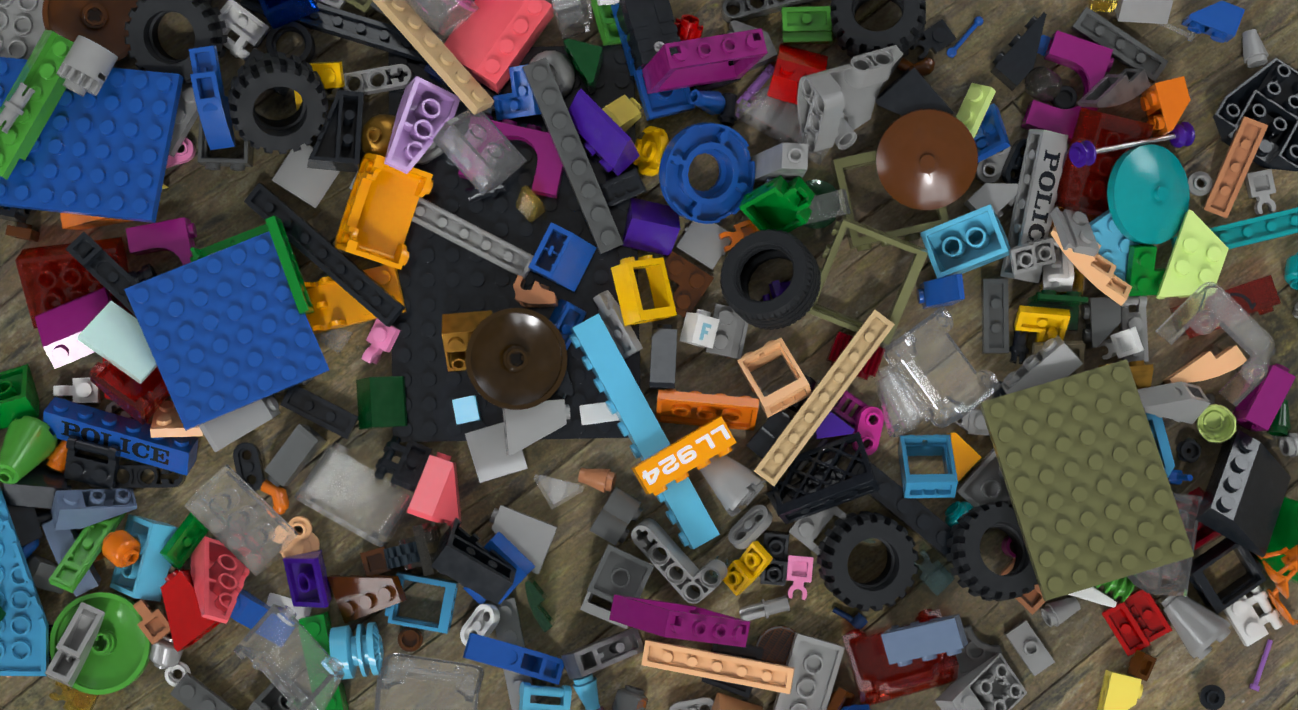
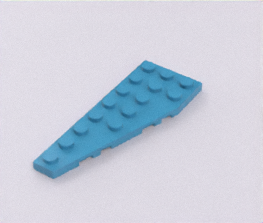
[0,487,49,676]

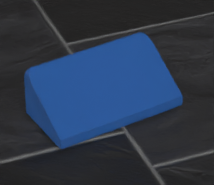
[549,299,587,349]

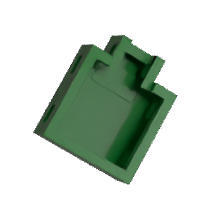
[739,175,815,233]

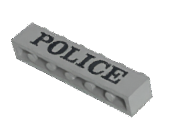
[1000,129,1068,283]

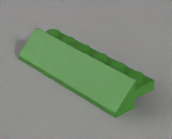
[0,30,74,180]

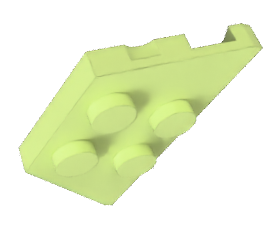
[1156,210,1229,299]

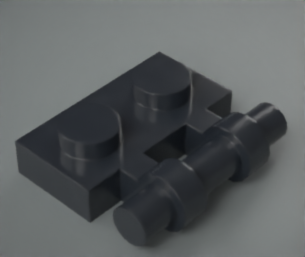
[374,436,432,492]

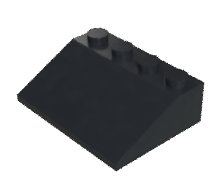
[1195,429,1291,558]

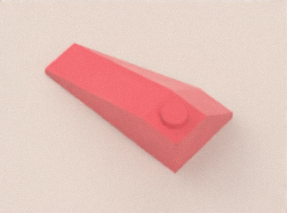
[191,536,251,624]

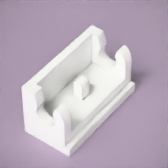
[1042,238,1074,292]

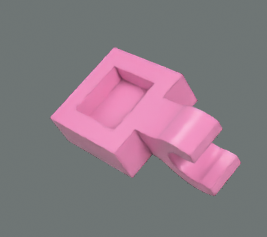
[362,319,401,365]

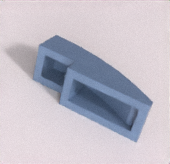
[42,519,102,597]

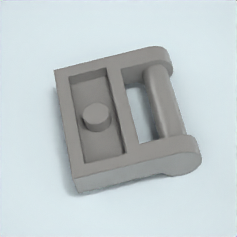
[788,506,847,555]

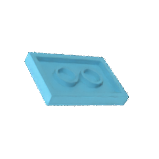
[1089,209,1139,281]

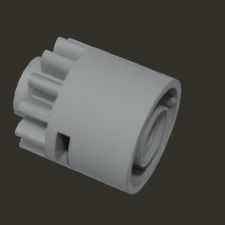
[56,35,118,97]

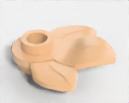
[271,516,320,558]

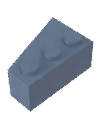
[881,614,968,667]

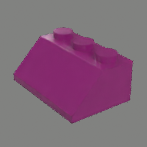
[35,287,113,369]

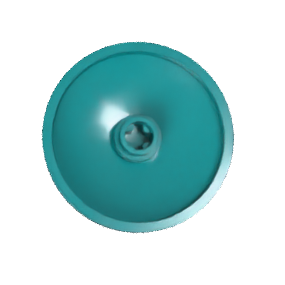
[1107,144,1190,245]

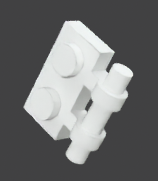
[218,0,271,62]
[1223,586,1283,647]

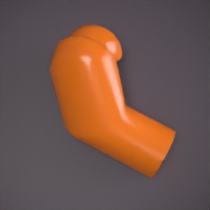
[260,479,289,515]

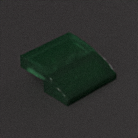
[525,577,555,632]

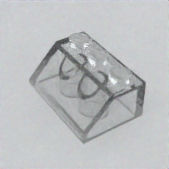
[433,109,527,196]

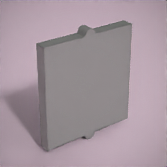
[676,221,731,270]

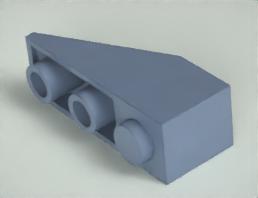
[51,488,137,530]

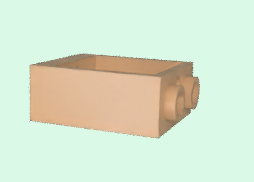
[737,338,812,418]

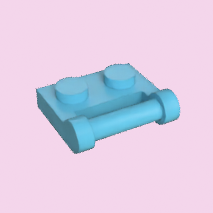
[519,682,572,710]

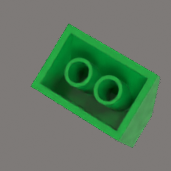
[0,364,40,429]
[1253,497,1298,584]

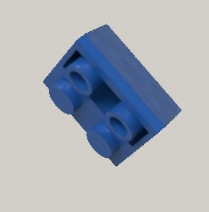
[528,222,597,292]

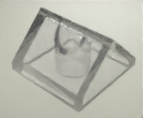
[534,474,586,510]

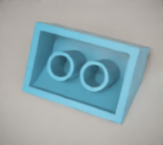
[920,204,1011,279]
[110,514,178,602]

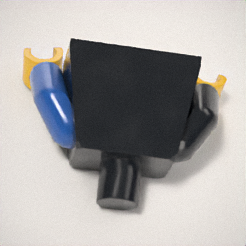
[7,505,53,559]

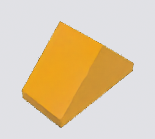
[947,433,982,482]

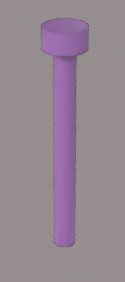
[1249,639,1273,692]

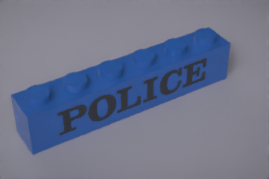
[43,397,199,476]

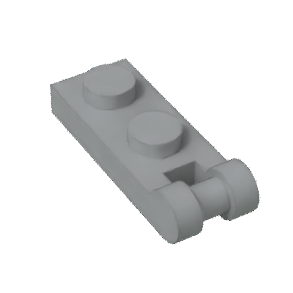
[1120,296,1149,362]

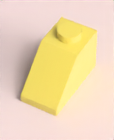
[602,94,642,132]
[1097,670,1143,710]

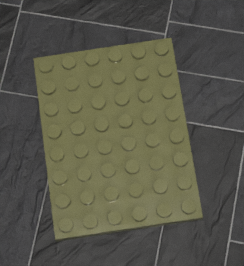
[979,359,1194,601]

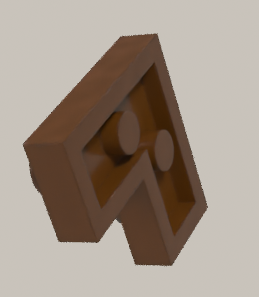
[665,251,714,319]

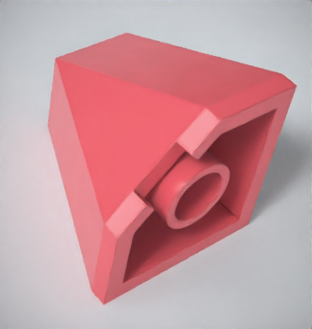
[407,452,462,526]

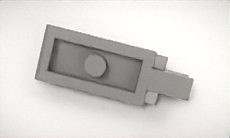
[593,290,643,360]

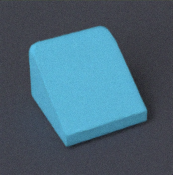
[452,395,482,425]

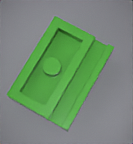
[781,6,832,45]

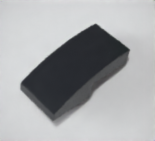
[760,530,790,586]

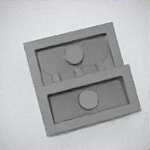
[272,143,340,208]
[465,422,528,483]

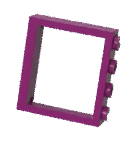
[642,28,768,94]
[609,594,750,647]

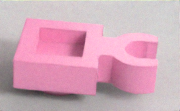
[786,555,814,600]

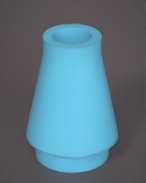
[572,673,600,710]

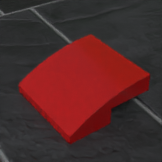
[1102,585,1173,657]

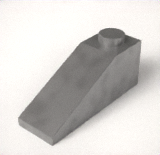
[561,627,644,680]

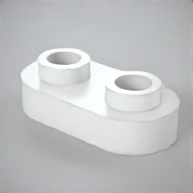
[460,604,500,646]

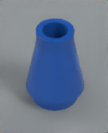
[689,89,726,115]

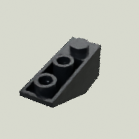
[990,12,1047,91]

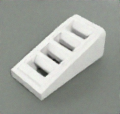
[1068,587,1117,608]

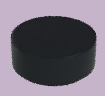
[1051,85,1077,109]

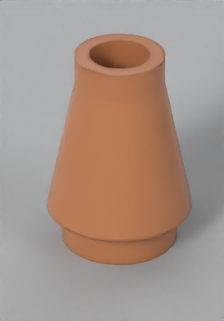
[578,468,617,493]

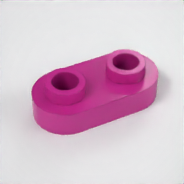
[852,406,884,456]

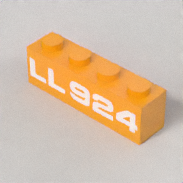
[631,416,737,496]

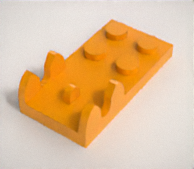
[304,265,406,334]

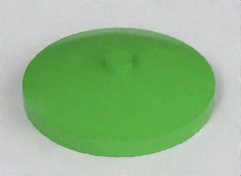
[49,592,151,695]

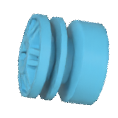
[329,622,384,680]

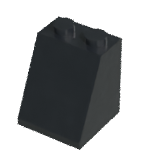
[875,65,954,115]

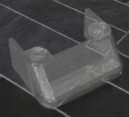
[1155,282,1275,407]

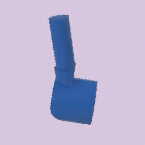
[1168,469,1193,485]

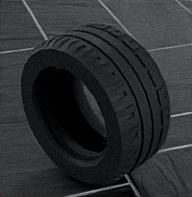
[720,229,821,330]

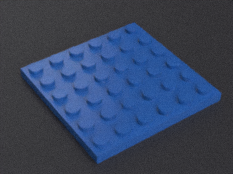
[124,231,330,431]

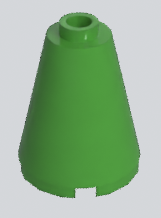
[0,416,57,484]

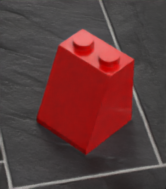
[160,568,221,652]

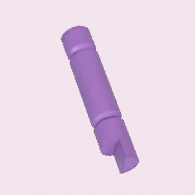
[736,63,774,108]

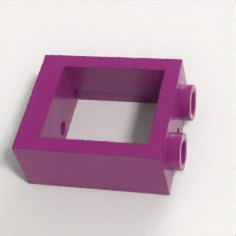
[1233,363,1296,432]

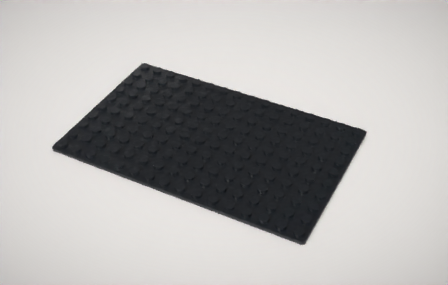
[388,45,640,442]

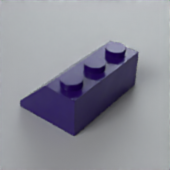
[568,89,640,176]

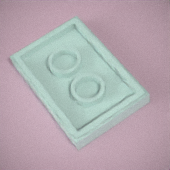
[78,301,157,384]

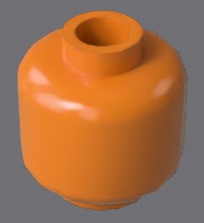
[102,530,141,568]

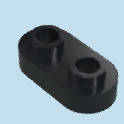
[1001,139,1027,184]
[233,442,265,492]

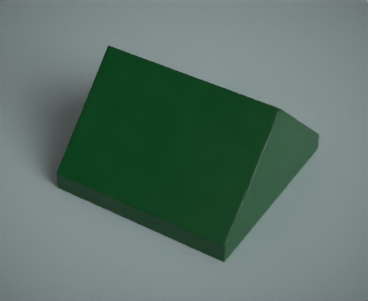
[564,38,603,94]
[356,376,407,430]

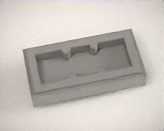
[1004,620,1055,676]

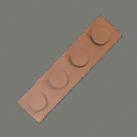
[1202,116,1268,218]

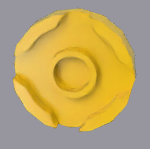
[633,126,669,177]

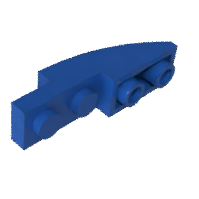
[189,45,236,150]
[463,633,564,685]

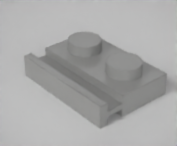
[1050,207,1100,256]
[706,303,748,359]

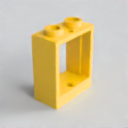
[611,255,677,326]

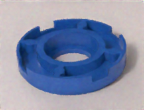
[659,122,756,224]

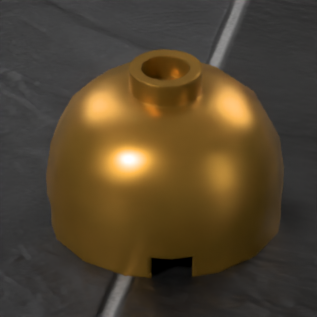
[361,114,396,157]

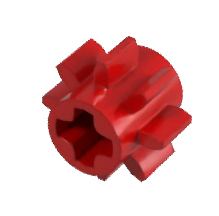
[674,14,703,41]

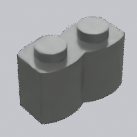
[590,487,643,546]

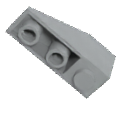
[1001,335,1083,394]
[1137,381,1210,424]

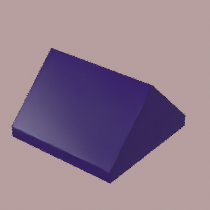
[622,198,680,256]
[283,550,332,608]

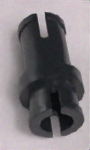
[465,176,506,204]
[1009,325,1029,364]

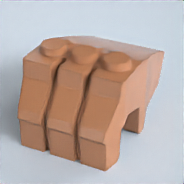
[513,275,558,308]

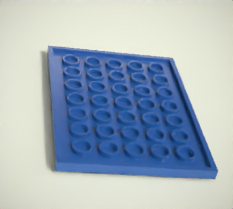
[0,57,184,223]

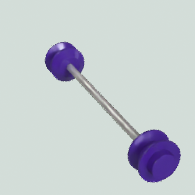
[1069,122,1195,168]

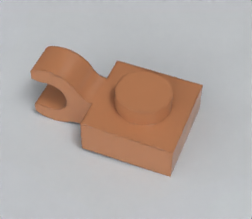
[133,599,171,645]

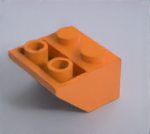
[1140,76,1190,138]

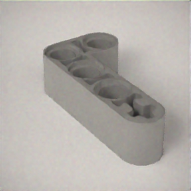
[631,518,728,604]

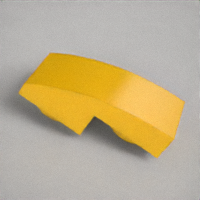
[723,540,774,596]

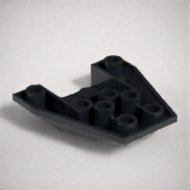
[1213,58,1298,172]

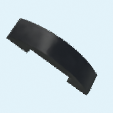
[66,232,138,315]

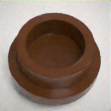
[398,627,423,652]

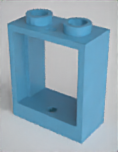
[898,434,958,498]
[385,571,459,634]

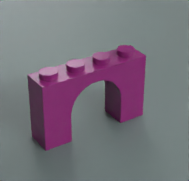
[1020,30,1114,145]
[458,114,564,199]
[125,217,199,265]

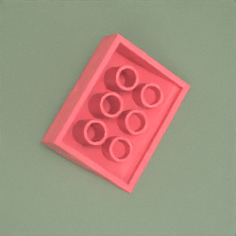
[444,0,554,94]

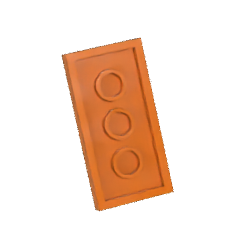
[656,389,759,431]

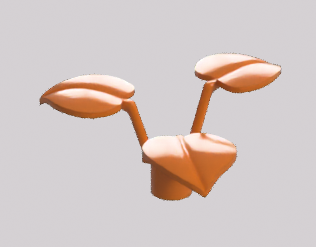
[1254,545,1298,625]

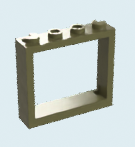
[831,150,949,252]
[807,216,928,345]

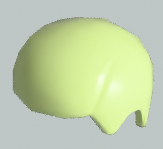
[1196,404,1237,443]

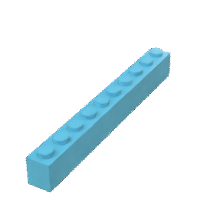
[569,313,720,549]

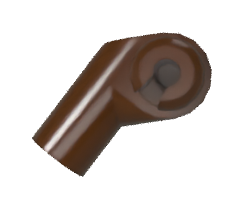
[897,57,935,77]

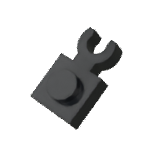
[910,19,957,61]

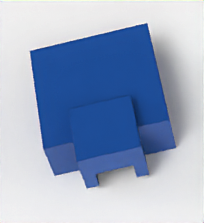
[463,532,536,605]

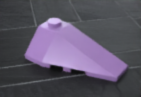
[384,76,460,174]

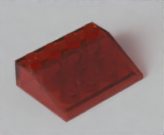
[1055,107,1154,216]
[15,237,133,329]

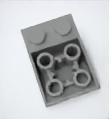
[935,653,1027,710]

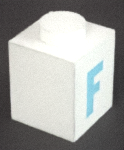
[679,309,719,349]

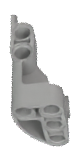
[797,45,903,153]

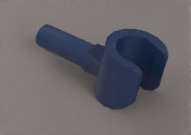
[832,606,868,629]

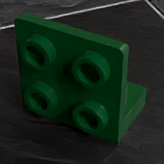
[1027,290,1089,331]

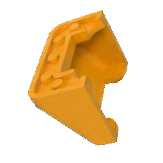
[335,153,433,270]

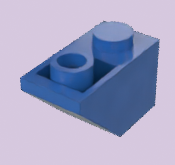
[1181,1,1245,43]

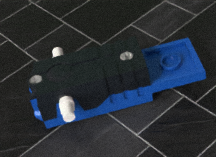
[597,0,695,120]

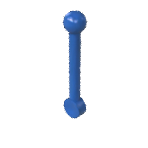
[946,16,984,58]

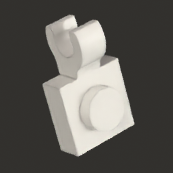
[53,377,101,403]

